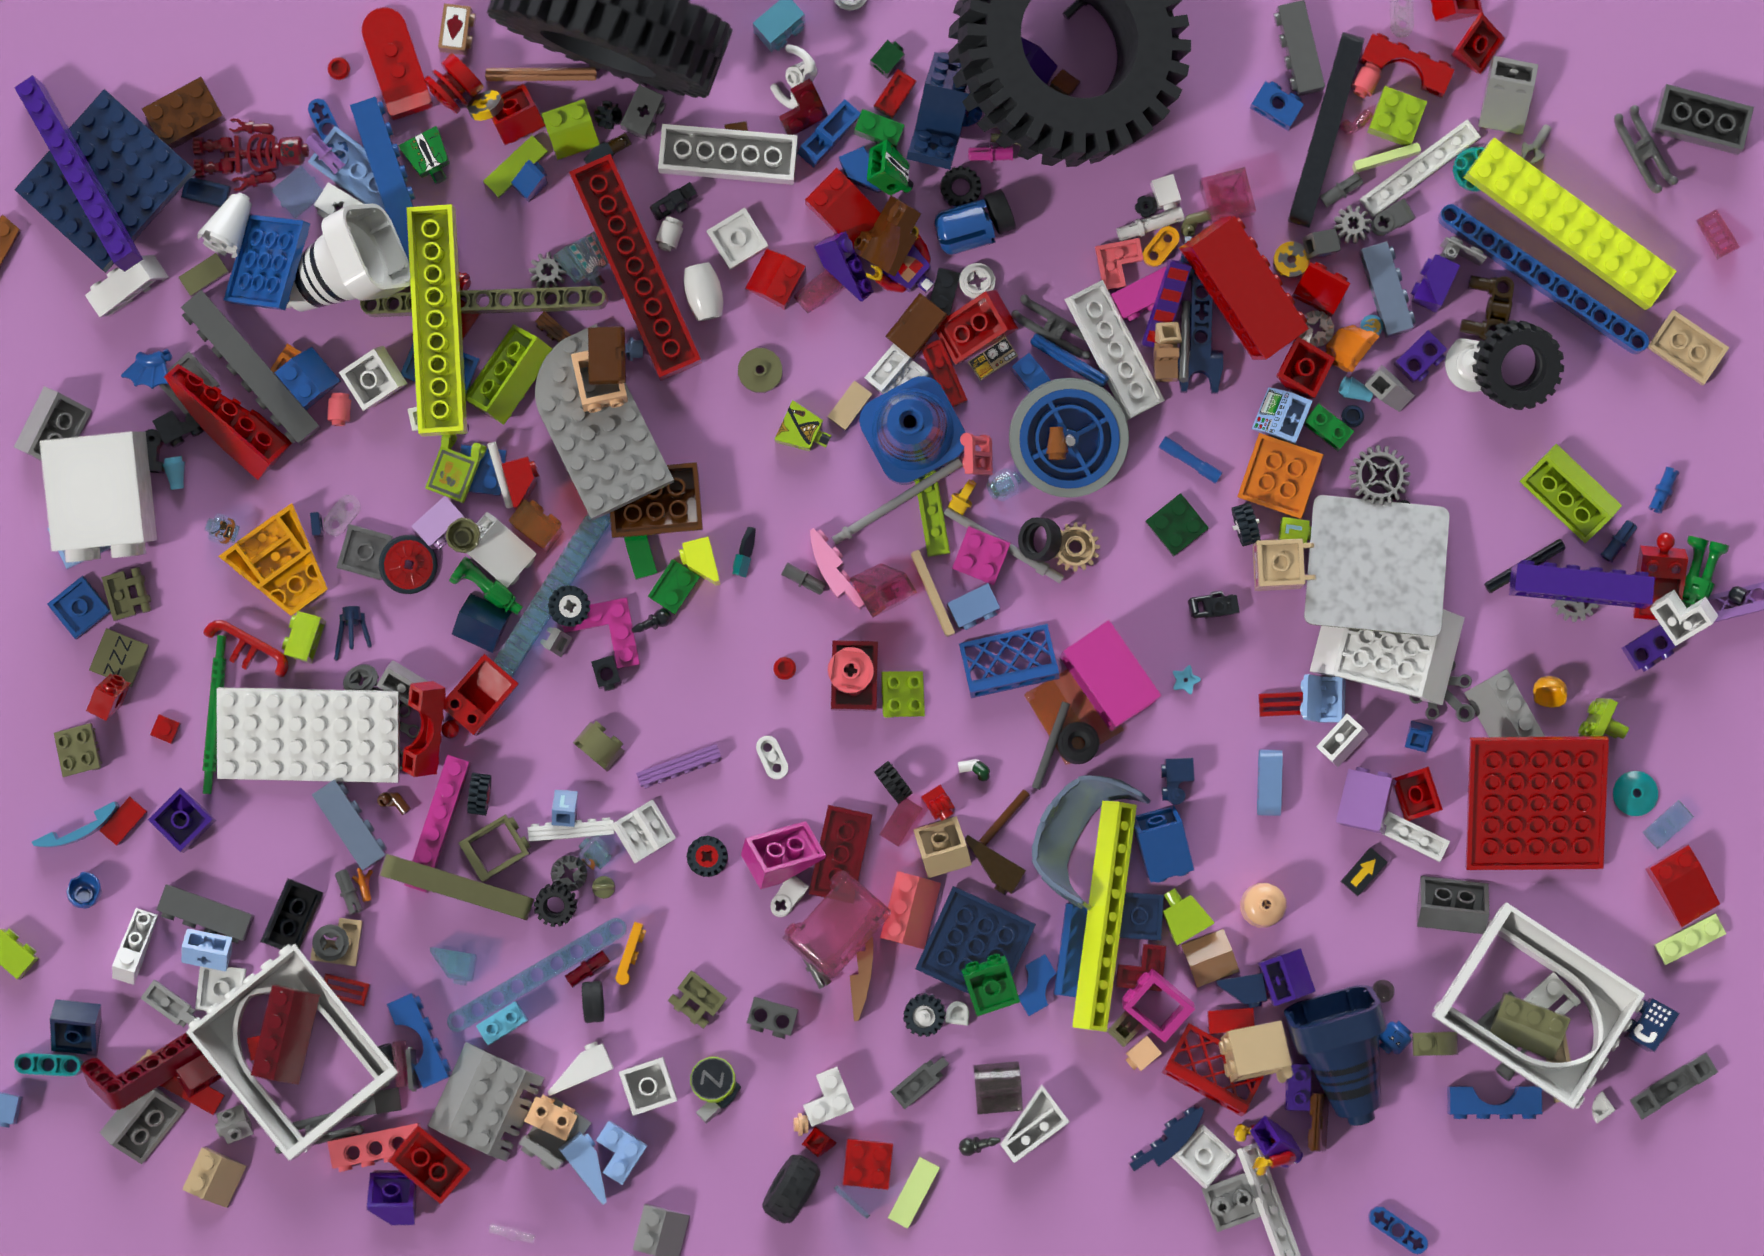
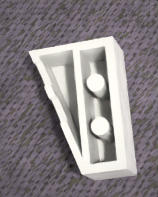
[1000,1085,1069,1163]

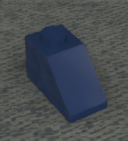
[1216,973,1267,1008]

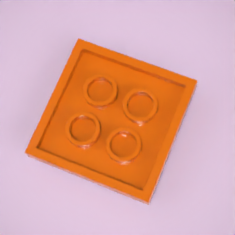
[1237,433,1324,519]

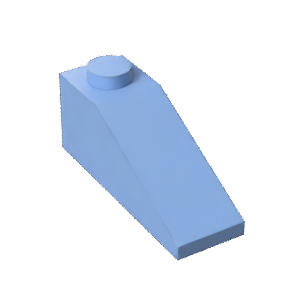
[558,1132,607,1205]

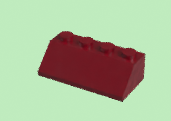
[251,985,320,1085]

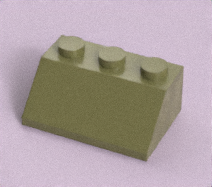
[1490,992,1571,1060]

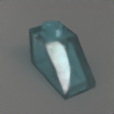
[430,947,477,985]

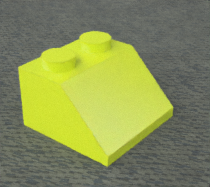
[679,537,721,586]

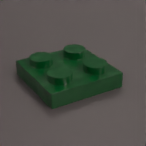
[1145,493,1209,557]

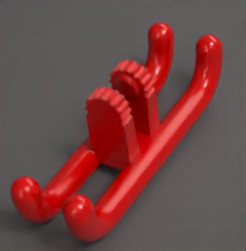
[203,620,289,677]

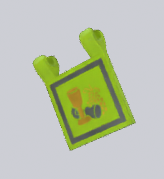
[425,434,487,503]

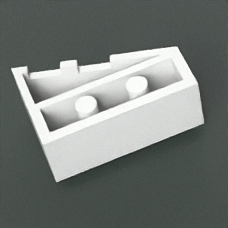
[85,255,169,317]

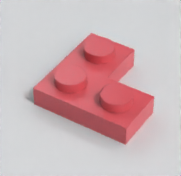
[1095,238,1144,291]

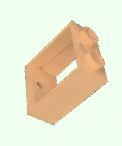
[571,350,628,413]

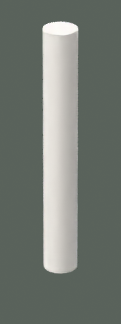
[487,442,513,508]

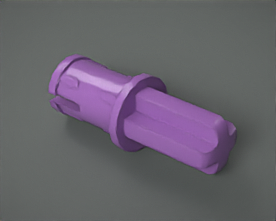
[306,133,345,174]

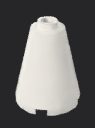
[197,193,252,258]

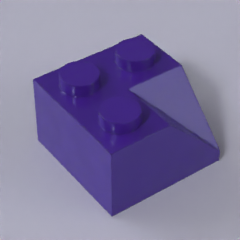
[1411,254,1460,313]
[148,787,216,853]

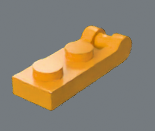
[615,922,646,985]

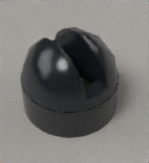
[1728,586,1748,606]

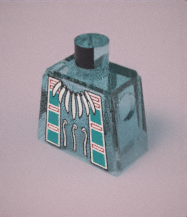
[553,232,608,287]

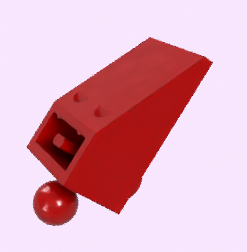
[1633,532,1688,620]
[441,654,519,738]

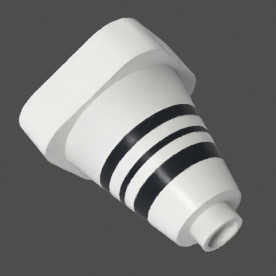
[286,203,410,312]

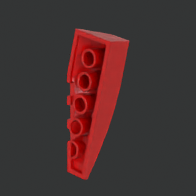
[164,364,292,480]

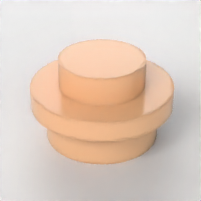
[793,1113,808,1136]

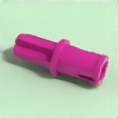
[968,145,1013,163]

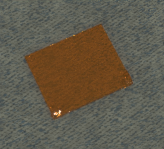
[1024,669,1124,765]

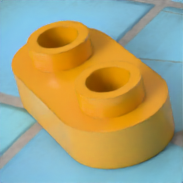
[1143,226,1180,267]

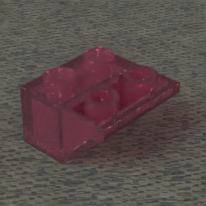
[850,563,917,618]

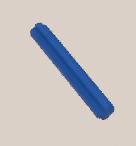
[1030,334,1108,387]

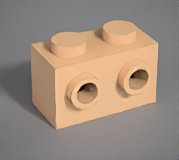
[524,1095,578,1141]

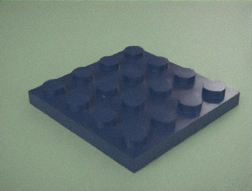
[915,886,1036,994]

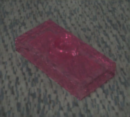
[879,798,923,847]
[392,1040,408,1088]

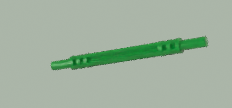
[202,635,227,794]

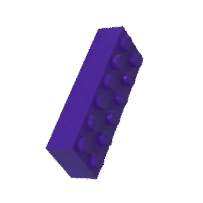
[1509,560,1655,609]

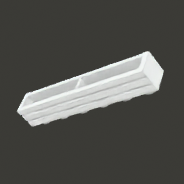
[528,817,615,842]

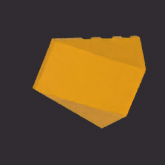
[218,503,328,616]

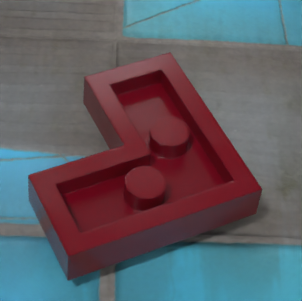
[779,78,828,135]
[1116,944,1166,992]

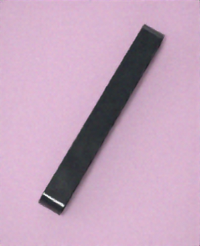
[1288,32,1365,228]

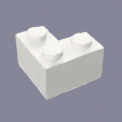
[1650,590,1718,646]
[803,1067,854,1127]

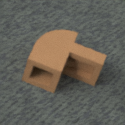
[1153,343,1179,382]

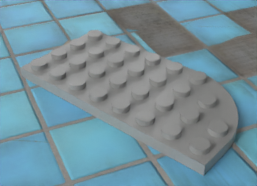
[535,324,674,521]

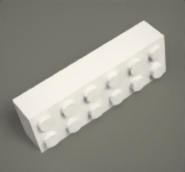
[658,124,798,185]

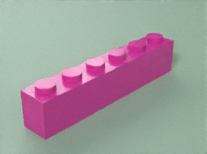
[404,755,471,893]

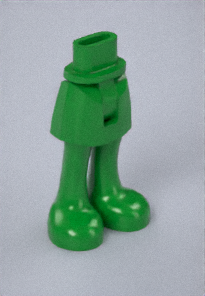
[1682,535,1729,608]
[449,556,523,615]

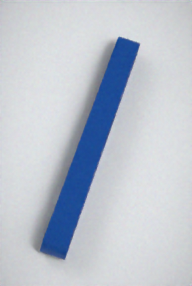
[1438,204,1649,354]

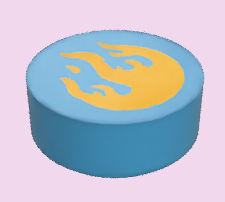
[1360,315,1383,335]

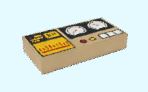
[968,337,1018,381]

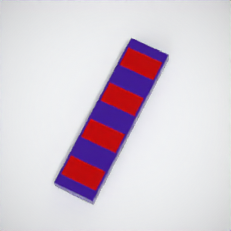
[1142,259,1192,348]

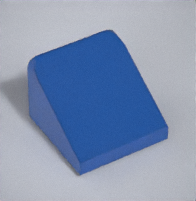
[1405,721,1433,753]

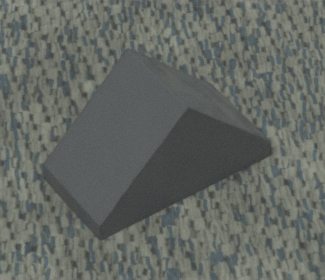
[353,1087,402,1117]

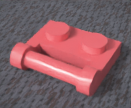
[960,433,993,475]

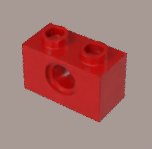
[86,673,131,721]

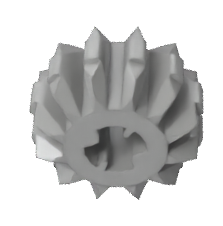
[1333,205,1372,244]
[529,252,567,288]

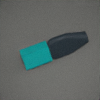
[732,527,756,578]

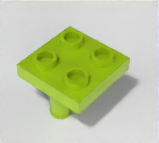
[1578,698,1629,739]

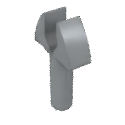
[1521,124,1552,165]

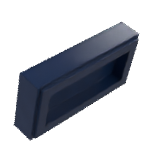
[181,177,231,208]

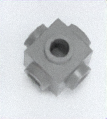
[215,1104,253,1144]

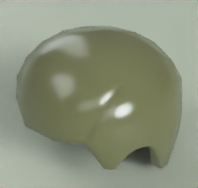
[446,518,481,553]

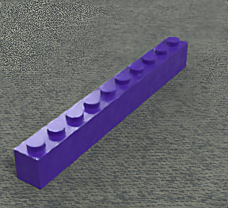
[14,75,143,272]

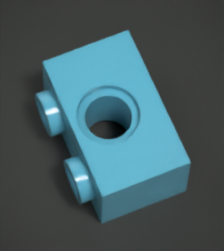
[476,1001,529,1045]

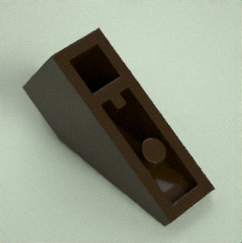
[965,835,1026,895]

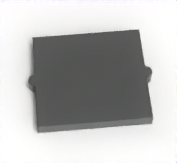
[405,1047,419,1092]

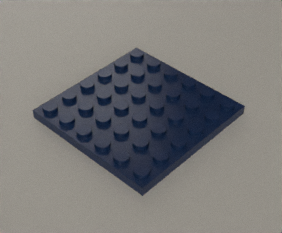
[14,89,196,273]

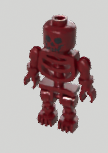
[192,118,309,192]

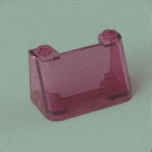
[782,870,891,978]

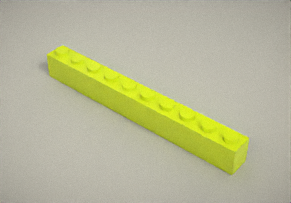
[1072,801,1137,1032]

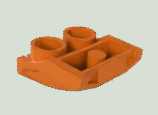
[1326,325,1380,372]

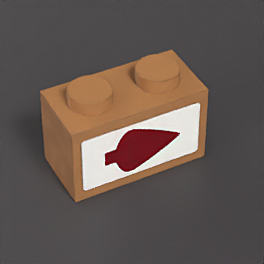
[438,3,476,55]

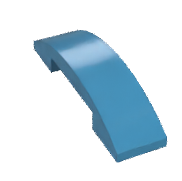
[32,801,120,847]

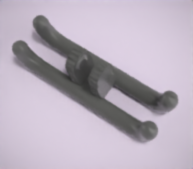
[1614,105,1678,194]
[1011,294,1091,360]
[274,1108,364,1154]

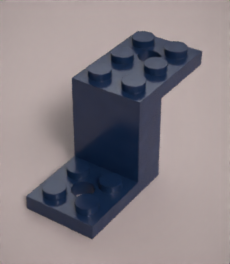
[906,52,970,170]

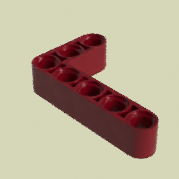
[81,1033,203,1110]

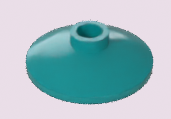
[1613,771,1658,816]

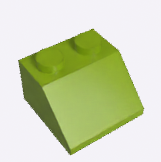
[541,99,599,160]
[282,611,326,664]

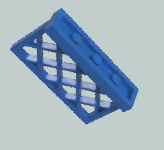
[959,624,1060,698]

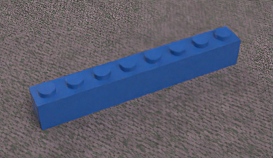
[350,96,415,261]

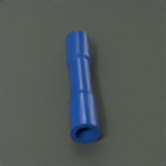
[1159,436,1223,484]

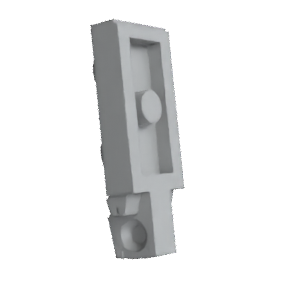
[141,980,197,1027]

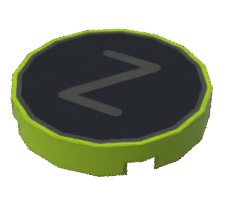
[690,1057,736,1103]

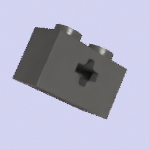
[620,84,666,140]

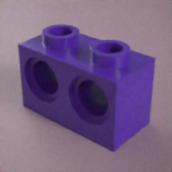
[1394,330,1447,383]
[1621,624,1678,672]
[1285,1064,1311,1111]

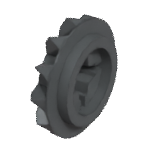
[343,664,379,690]
[550,855,587,892]
[312,924,349,961]

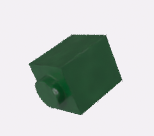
[870,40,905,78]

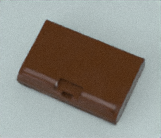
[885,293,948,359]
[588,326,626,385]
[1308,1093,1329,1151]

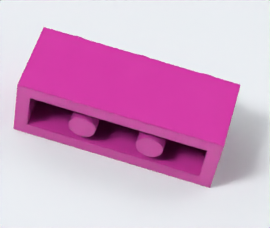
[1111,267,1166,322]

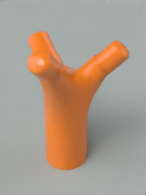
[352,867,373,902]

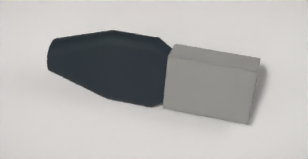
[696,1082,741,1124]

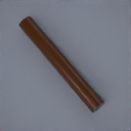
[979,789,1030,846]

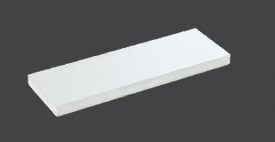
[1064,280,1165,420]

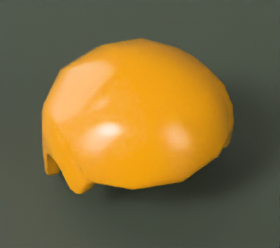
[1533,676,1568,708]

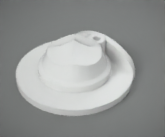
[1445,338,1502,392]

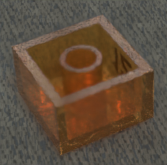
[508,499,564,552]

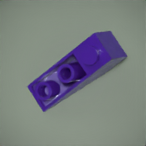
[814,232,874,302]

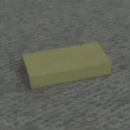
[178,253,229,297]

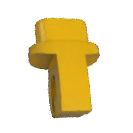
[948,479,977,515]

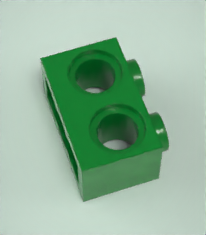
[1303,403,1354,452]

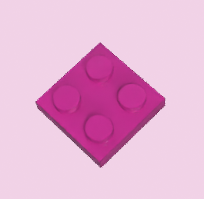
[952,526,1011,585]

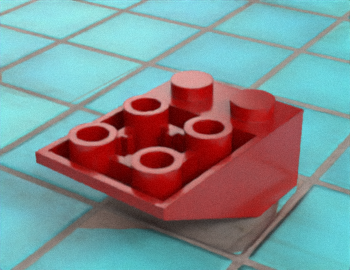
[1292,262,1351,317]

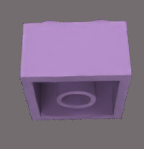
[411,496,465,550]

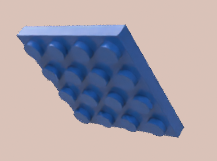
[223,215,311,311]

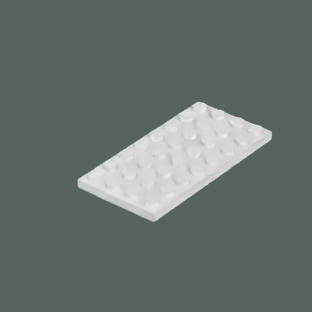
[217,687,399,783]

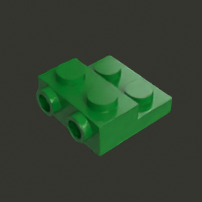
[961,954,1020,1017]

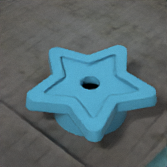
[1172,665,1201,695]

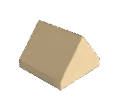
[1155,322,1182,344]

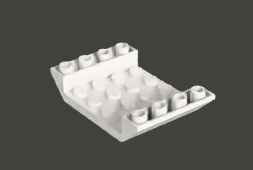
[1309,609,1465,705]

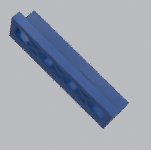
[1054,903,1088,997]

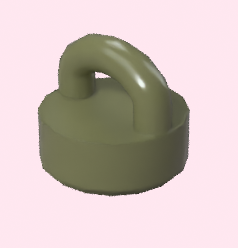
[592,876,615,899]

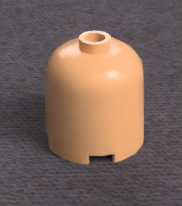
[1240,883,1287,928]

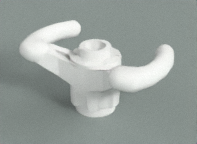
[770,45,817,109]

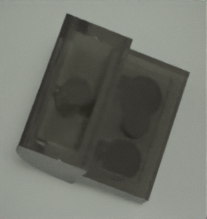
[973,1061,1023,1115]

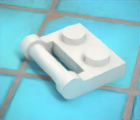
[1523,972,1581,1015]

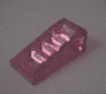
[1696,209,1740,260]

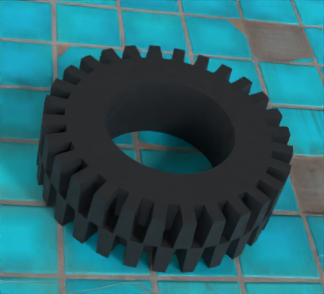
[487,0,733,98]
[948,0,1191,167]

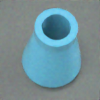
[1339,376,1373,402]
[163,456,185,490]

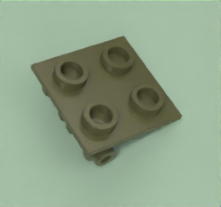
[54,723,103,777]

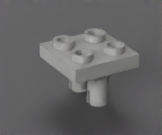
[1201,1173,1261,1232]

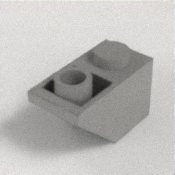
[1364,365,1415,412]

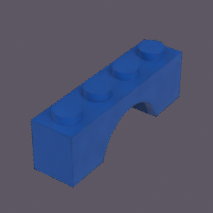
[386,993,452,1088]
[1447,1086,1542,1119]

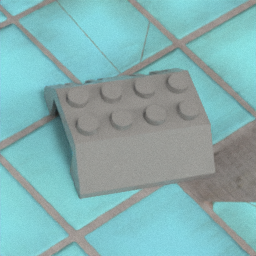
[428,1042,544,1162]

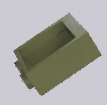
[459,814,531,882]

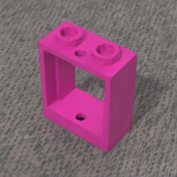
[1122,969,1195,1042]

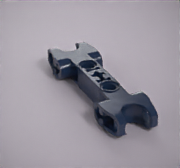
[1178,236,1223,394]

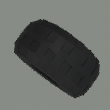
[762,1154,821,1224]

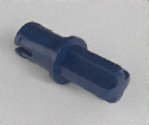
[1601,520,1637,563]

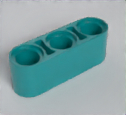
[14,1053,83,1076]

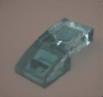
[1642,800,1694,849]

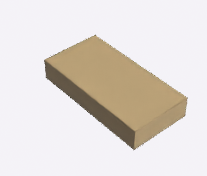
[827,381,872,431]

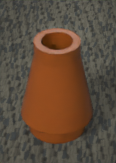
[1046,427,1069,460]

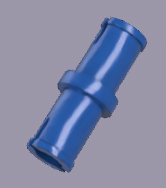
[1648,467,1680,514]

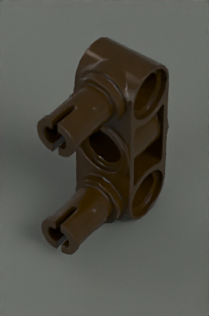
[1459,275,1514,340]

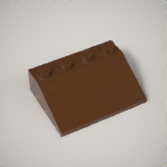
[610,462,703,538]

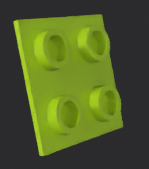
[881,671,925,718]

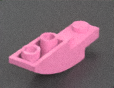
[810,528,867,610]

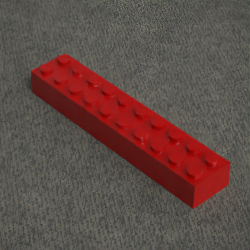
[569,154,702,381]

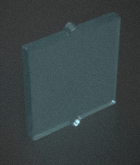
[271,165,323,219]
[834,1185,870,1218]

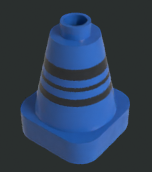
[859,376,966,485]

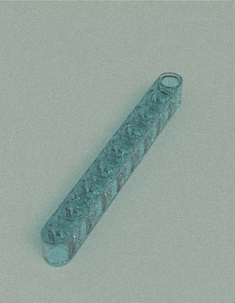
[494,513,611,678]
[447,918,627,1032]

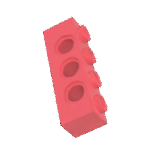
[327,1123,420,1172]

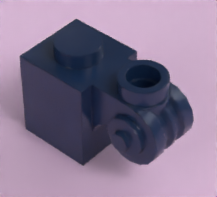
[1161,758,1194,805]

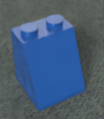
[1134,805,1194,883]

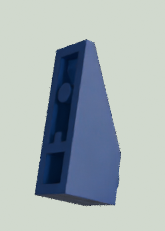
[1011,353,1051,393]

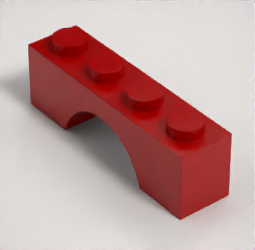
[1359,33,1455,98]
[402,681,446,777]

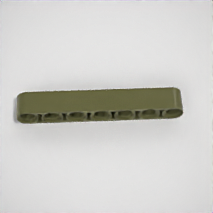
[379,854,534,921]

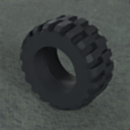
[1472,320,1564,410]

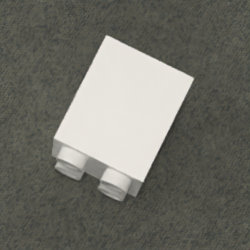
[40,432,157,563]

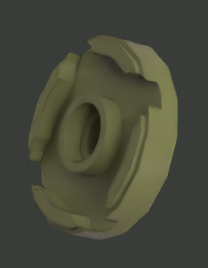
[738,348,782,393]

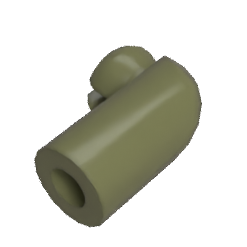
[1181,210,1209,237]

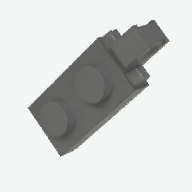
[890,1057,949,1109]

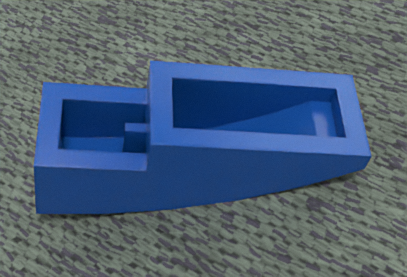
[797,99,861,168]

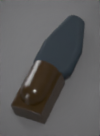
[584,133,632,164]

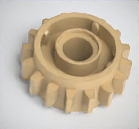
[1054,522,1100,572]

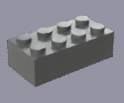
[1651,84,1754,155]

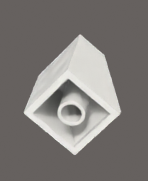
[466,512,536,588]

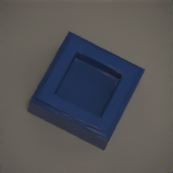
[310,512,324,537]

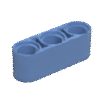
[1257,749,1283,816]

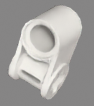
[771,876,810,917]

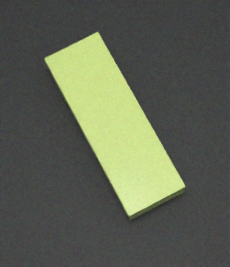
[1352,143,1421,174]
[888,1157,940,1229]

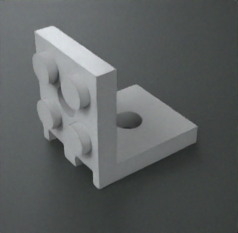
[519,1097,592,1171]

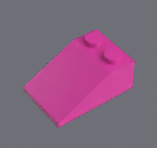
[741,821,826,889]

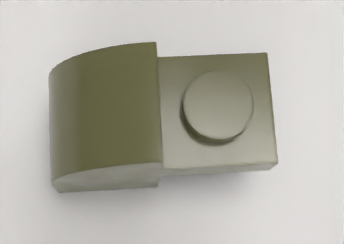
[1412,1032,1458,1056]

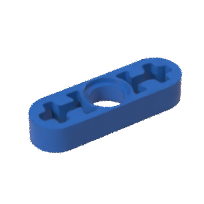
[308,99,348,159]
[1368,1206,1428,1254]

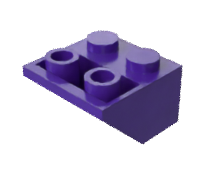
[1258,948,1316,1006]

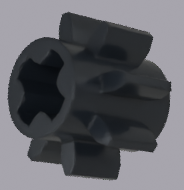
[594,101,622,129]

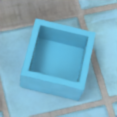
[753,0,805,52]

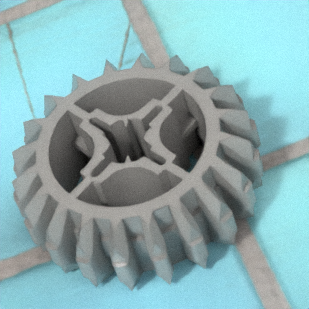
[1349,445,1411,505]

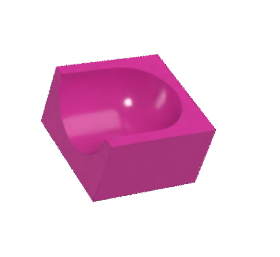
[1059,620,1161,732]

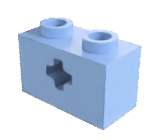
[181,929,232,971]

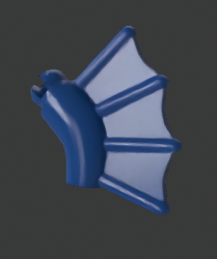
[121,349,173,389]

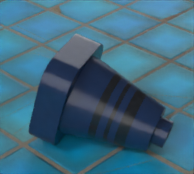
[1284,985,1387,1126]

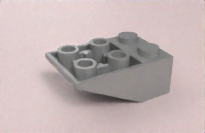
[1478,56,1539,135]

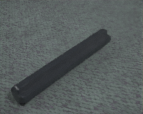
[1484,539,1566,593]

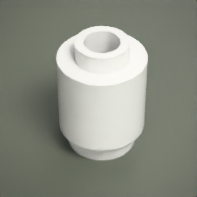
[655,216,683,252]

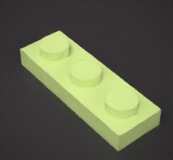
[1654,914,1726,965]

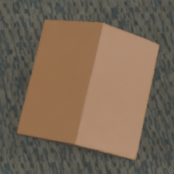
[1181,929,1240,988]

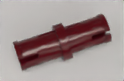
[565,950,610,988]

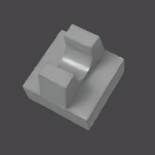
[540,627,572,657]

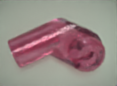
[1340,109,1373,135]

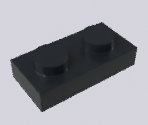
[930,268,961,316]

